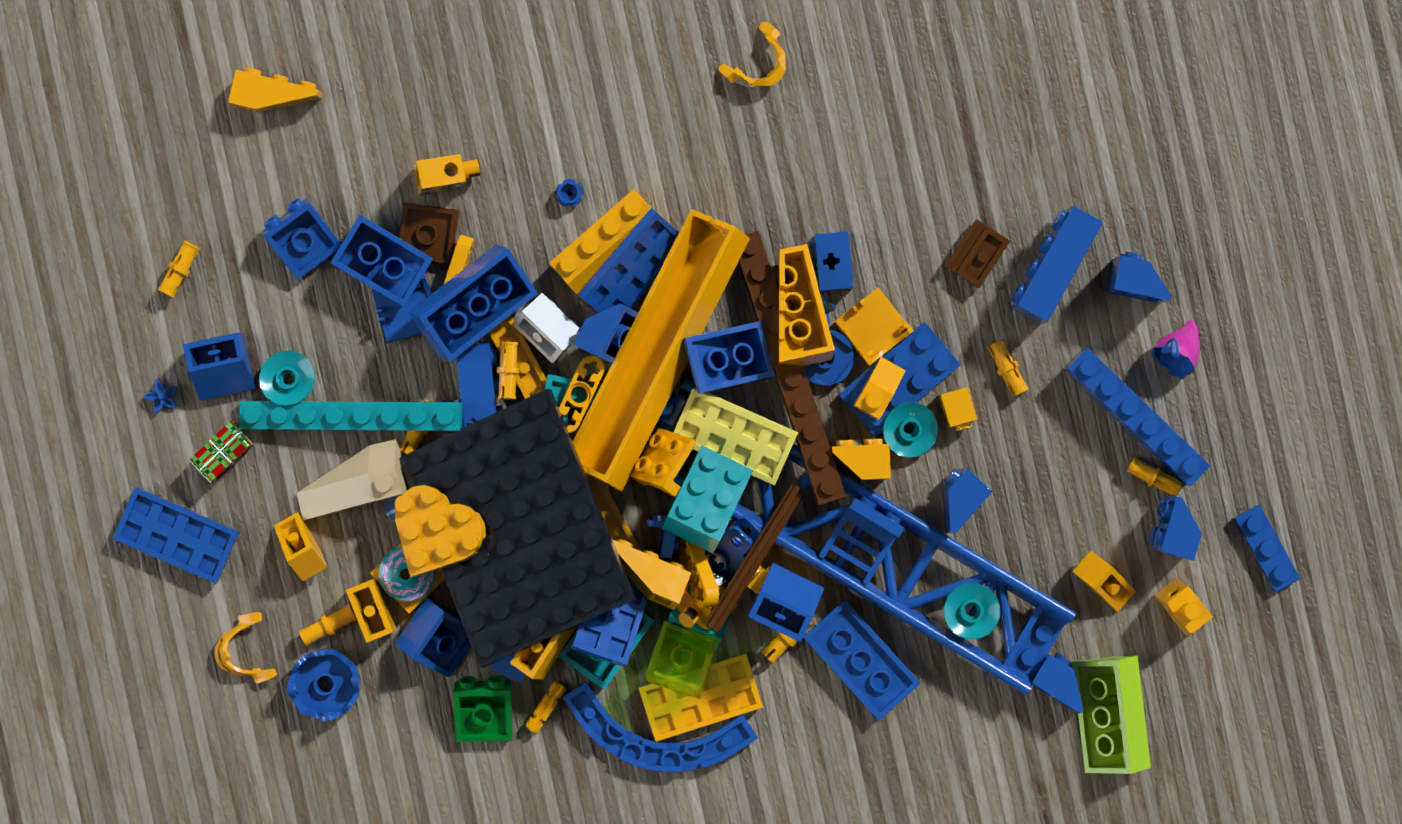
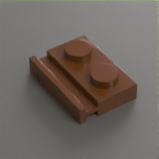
[945,219,1010,289]

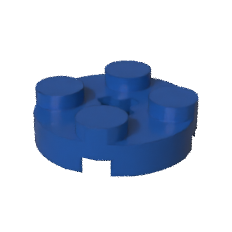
[803,330,854,386]

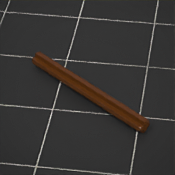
[704,484,805,632]

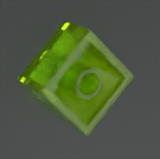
[645,621,718,699]

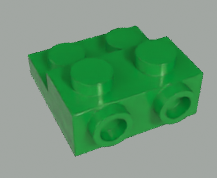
[453,675,513,742]

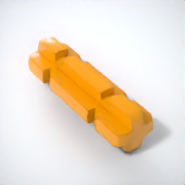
[526,681,566,733]

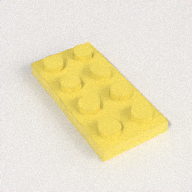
[674,386,798,485]

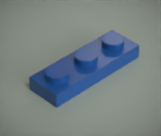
[1233,504,1301,592]

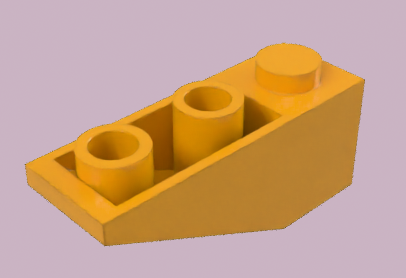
[228,67,322,113]
[612,539,691,610]

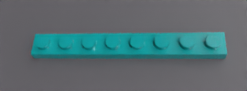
[239,401,463,431]

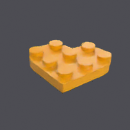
[395,485,486,577]

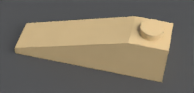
[297,439,409,520]

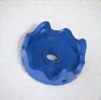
[287,649,361,721]

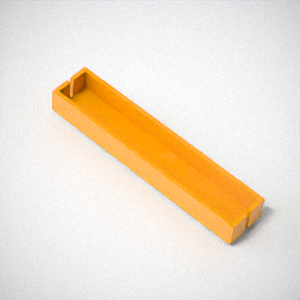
[573,209,750,491]

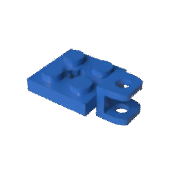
[703,516,762,582]

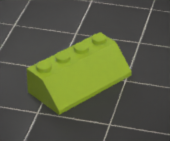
[1072,655,1151,774]

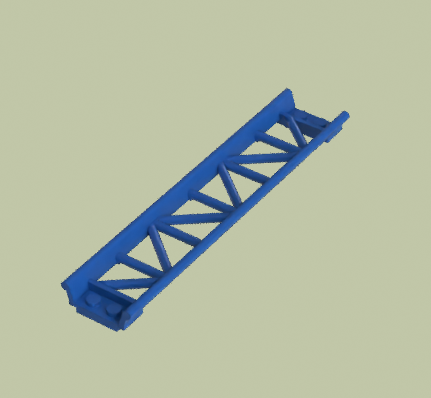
[639,379,1076,695]

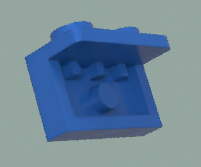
[646,514,680,558]

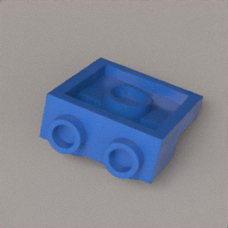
[262,198,342,279]

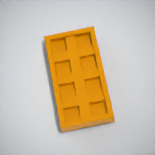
[639,653,763,742]

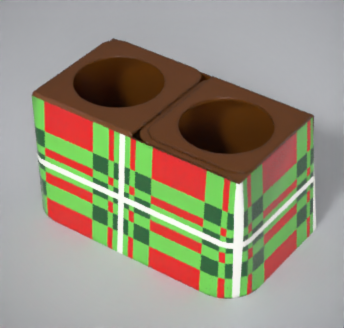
[188,421,254,483]

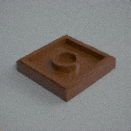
[398,202,460,266]

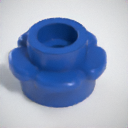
[555,179,583,207]

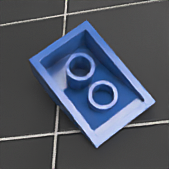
[331,215,433,307]
[683,321,776,394]

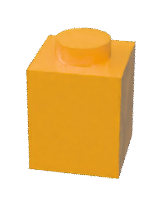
[938,387,977,431]

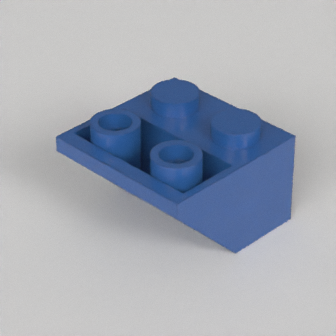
[182,333,256,401]
[1149,495,1202,561]
[748,563,824,642]

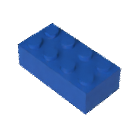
[1010,206,1103,325]
[408,244,538,362]

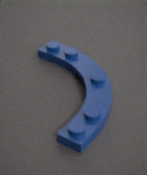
[563,681,758,772]

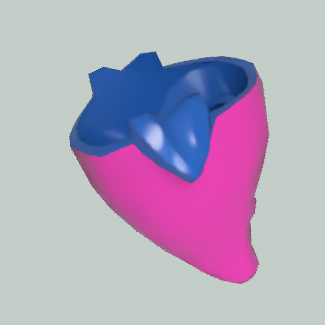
[1152,320,1200,380]

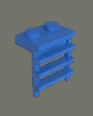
[818,496,904,585]

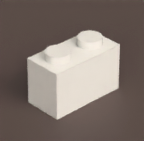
[512,293,579,364]

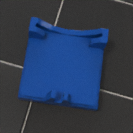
[371,274,432,344]

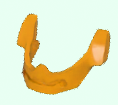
[718,22,786,86]
[214,612,277,684]

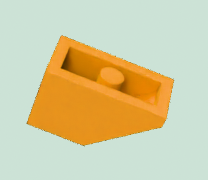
[853,357,905,420]
[274,512,327,581]
[1072,551,1136,612]

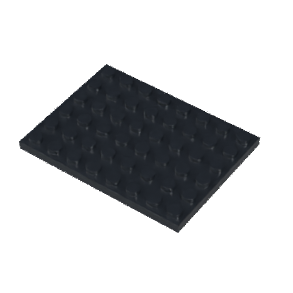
[399,389,636,668]

